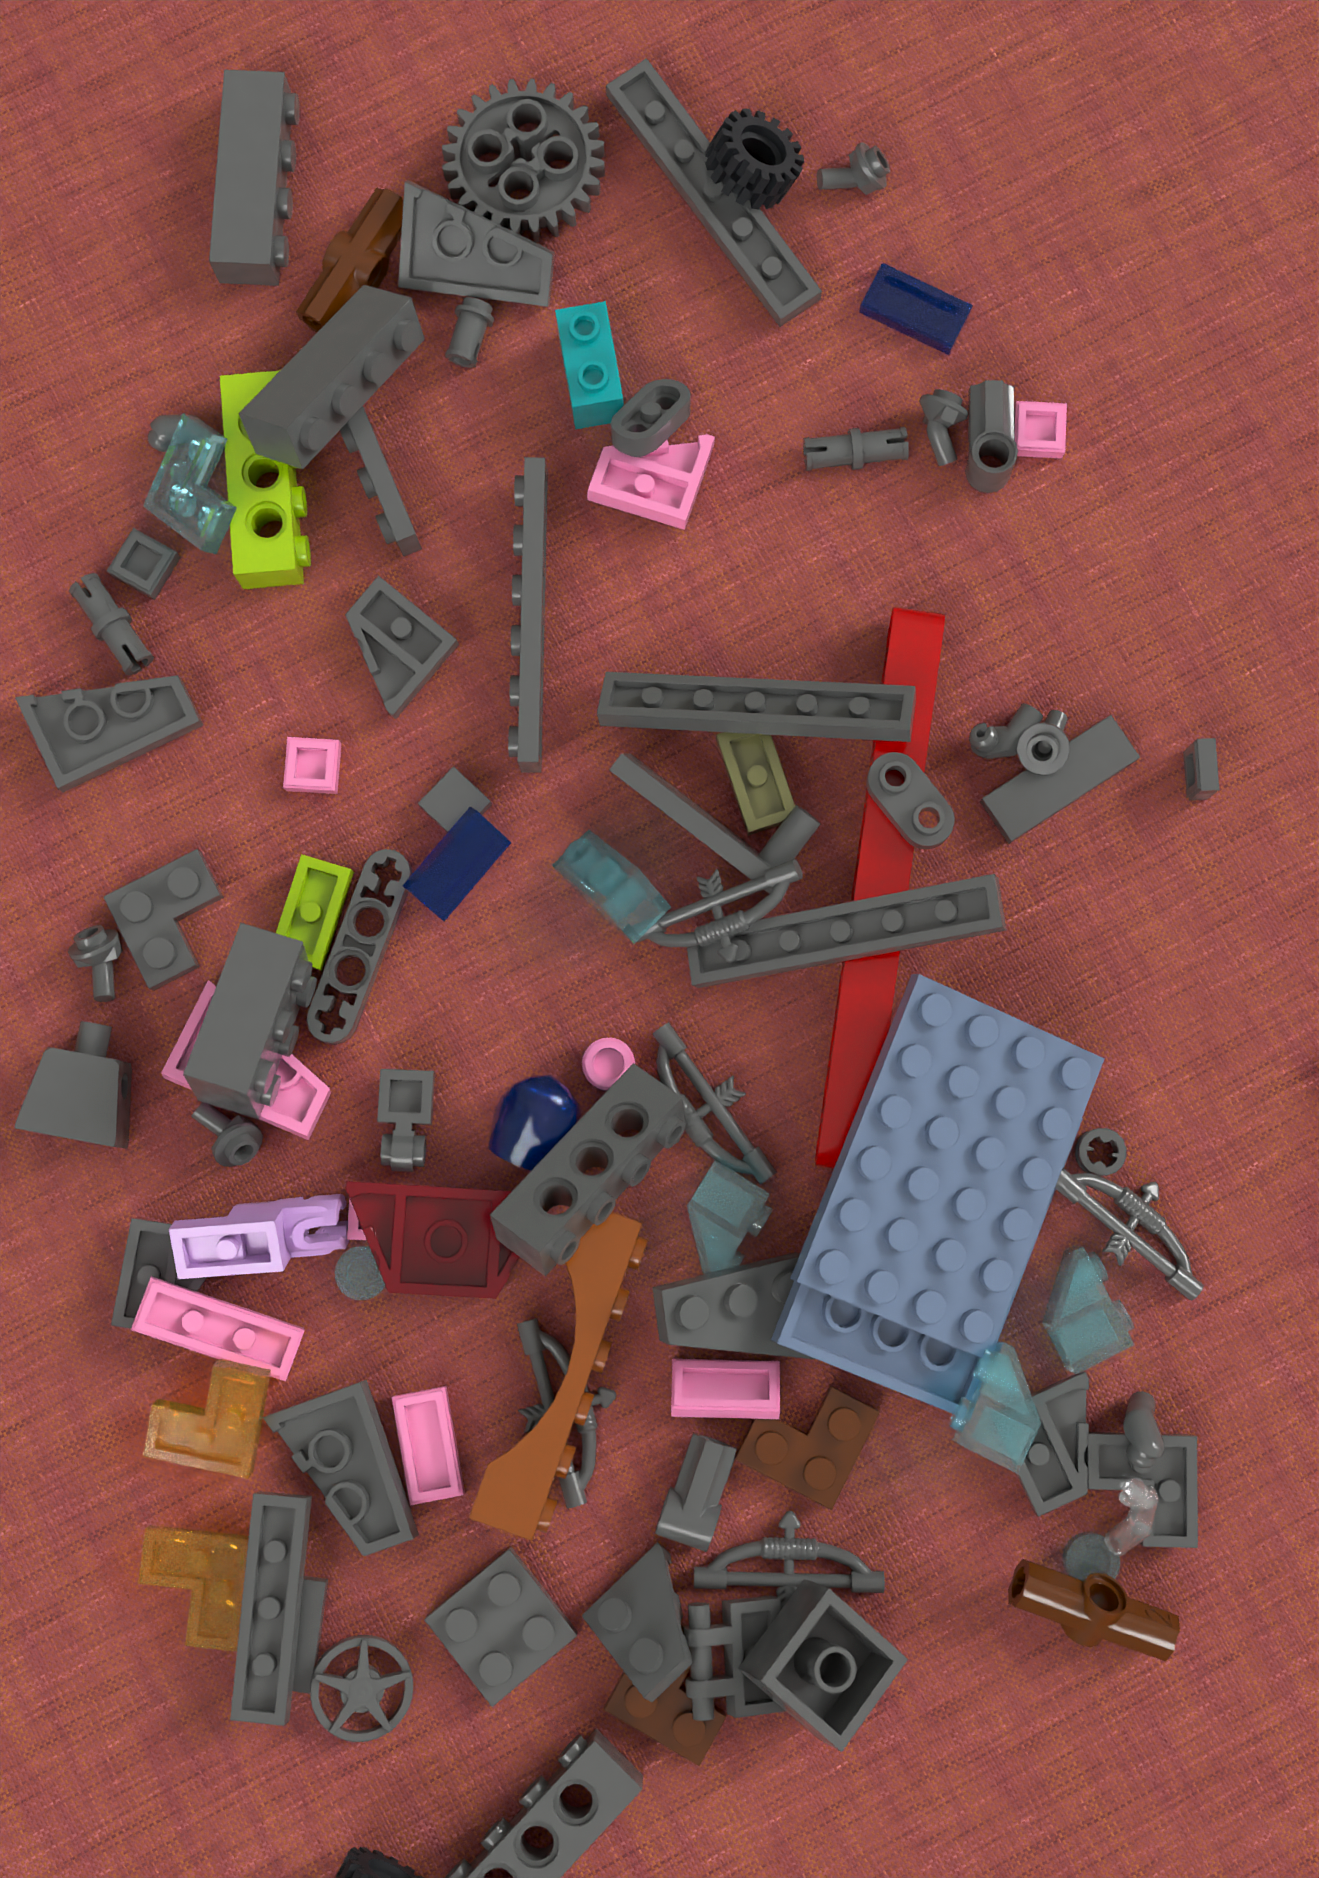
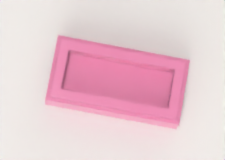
[671,1359,780,1419]
[392,1386,465,1505]

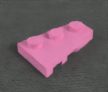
[161,980,331,1140]

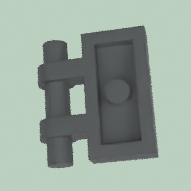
[683,1595,785,1721]

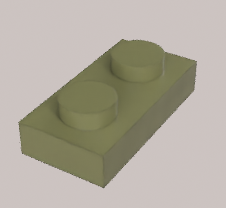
[716,732,795,836]

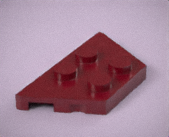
[346,1181,520,1299]

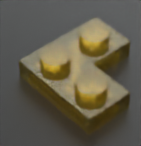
[143,1359,271,1479]
[138,1525,249,1652]

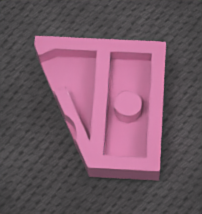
[587,434,715,530]

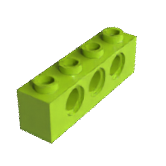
[220,370,311,589]

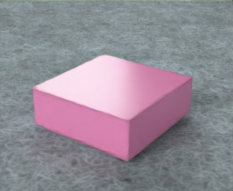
[1014,401,1067,459]
[283,737,342,794]

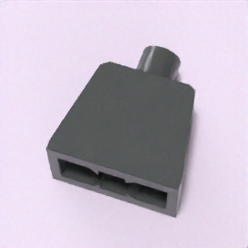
[15,1021,132,1149]

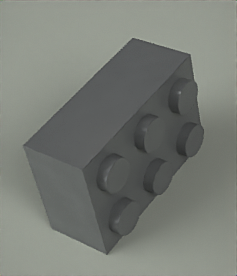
[183,923,317,1119]

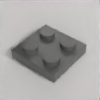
[424,1546,578,1707]

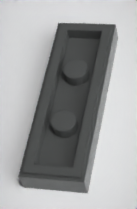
[980,715,1140,844]

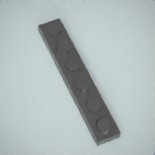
[606,58,822,327]
[508,457,548,773]
[597,672,916,742]
[687,874,1007,988]

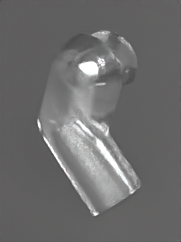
[1104,1477,1159,1556]

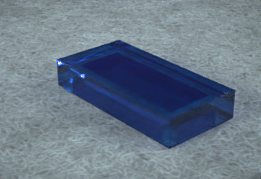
[859,262,973,355]
[402,807,512,921]

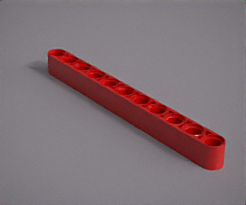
[815,607,945,1169]

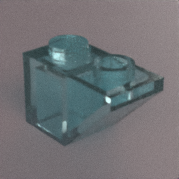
[552,829,671,944]
[687,1160,773,1275]
[1042,1246,1134,1374]
[949,1342,1041,1474]

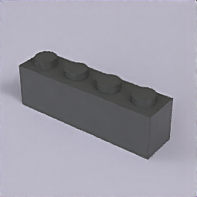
[209,70,300,286]
[239,285,425,469]

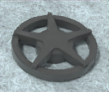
[310,1635,413,1742]

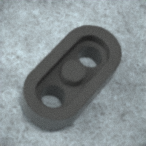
[611,379,691,457]
[866,752,955,849]

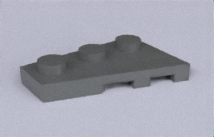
[652,1252,817,1360]
[262,1379,419,1556]

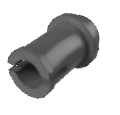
[445,297,494,368]

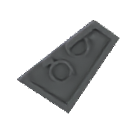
[398,180,555,307]
[15,675,204,793]

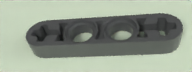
[307,849,413,1045]

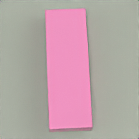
[131,1276,305,1381]

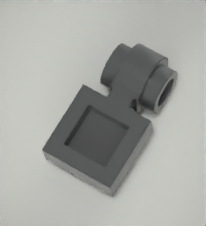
[377,1069,435,1172]

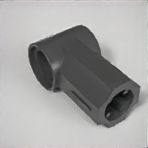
[965,380,1018,493]
[655,1432,737,1552]

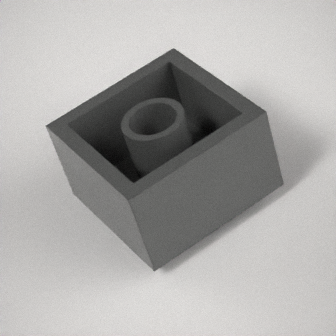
[738,1579,908,1752]

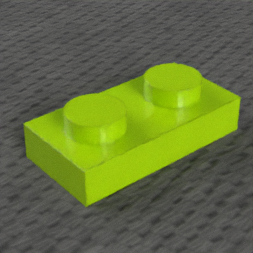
[276,854,354,971]

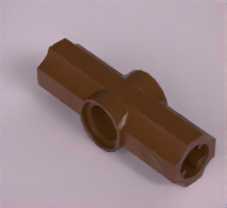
[296,188,404,333]
[1008,1559,1180,1661]

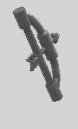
[629,859,803,963]
[652,1022,777,1184]
[1055,1168,1204,1301]
[517,1318,616,1509]
[694,1511,885,1609]

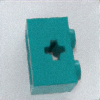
[555,301,624,429]

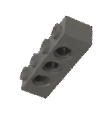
[490,1063,686,1277]
[445,1728,643,1878]

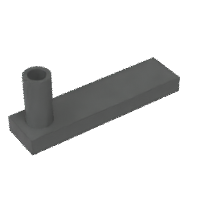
[609,753,821,894]

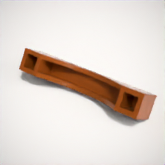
[469,1213,648,1541]

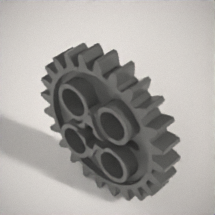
[442,78,605,243]

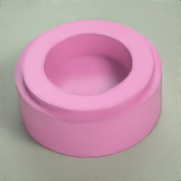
[582,1038,635,1091]

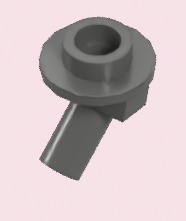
[816,142,890,195]
[919,389,969,466]
[1017,710,1070,775]
[68,925,123,1002]
[191,1102,263,1167]

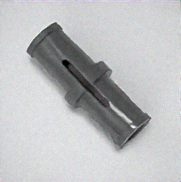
[803,427,909,471]
[69,573,154,675]

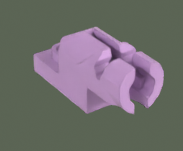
[169,1194,349,1279]

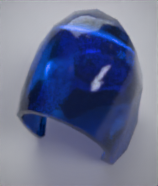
[488,1075,581,1171]

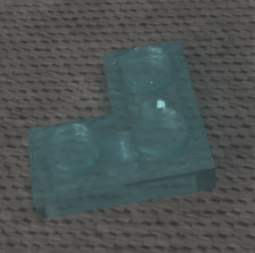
[143,413,237,554]

